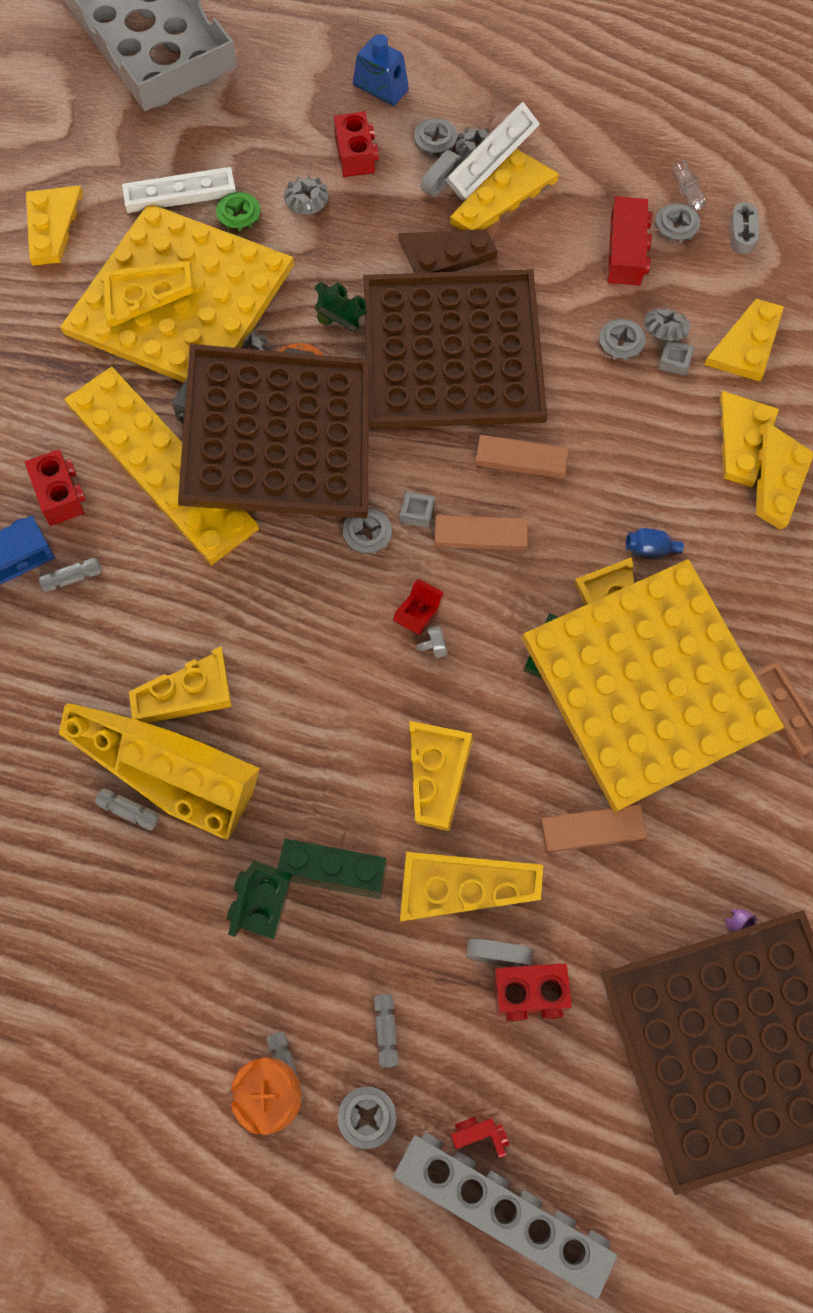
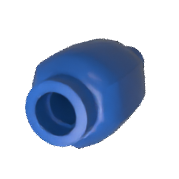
[625,528,684,559]

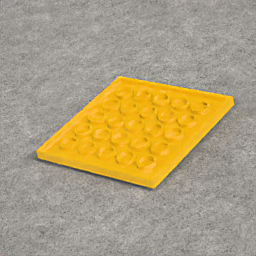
[60,205,295,383]
[521,559,784,813]

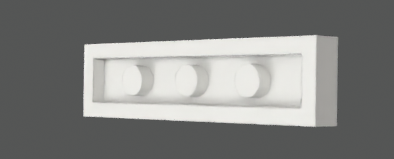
[445,102,540,201]
[122,167,236,213]

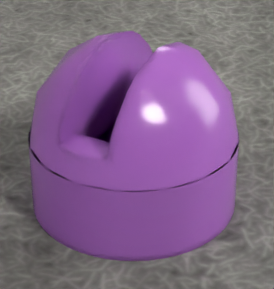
[726,908,757,933]

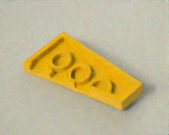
[450,148,559,231]
[400,852,543,921]

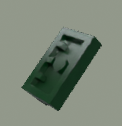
[226,861,293,940]

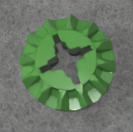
[216,192,261,232]

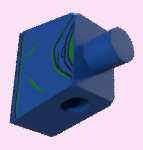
[353,34,409,106]

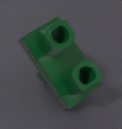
[315,282,366,332]

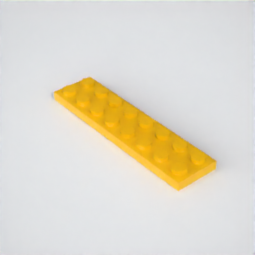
[64,366,259,565]

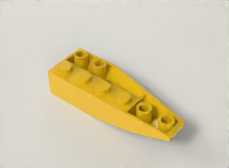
[59,703,260,841]

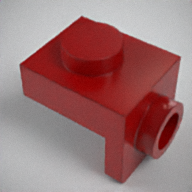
[393,579,444,635]
[450,1116,509,1158]

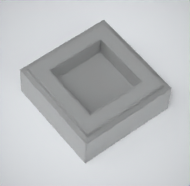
[658,340,694,376]
[399,491,435,528]

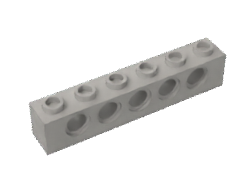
[393,1132,618,1300]

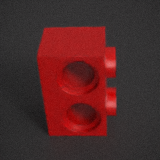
[333,111,379,177]
[24,449,86,526]
[493,963,572,1022]

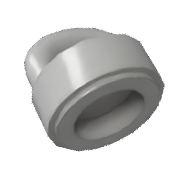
[416,626,448,659]

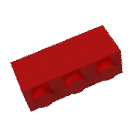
[607,196,653,286]

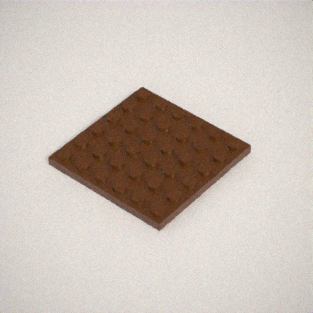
[363,269,547,429]
[178,344,369,519]
[600,910,813,1195]

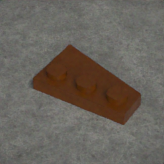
[399,230,498,273]

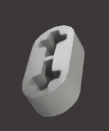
[421,150,462,197]
[730,202,759,254]
[466,938,534,967]

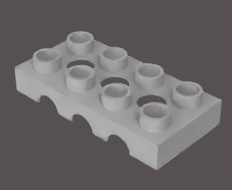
[63,0,237,111]

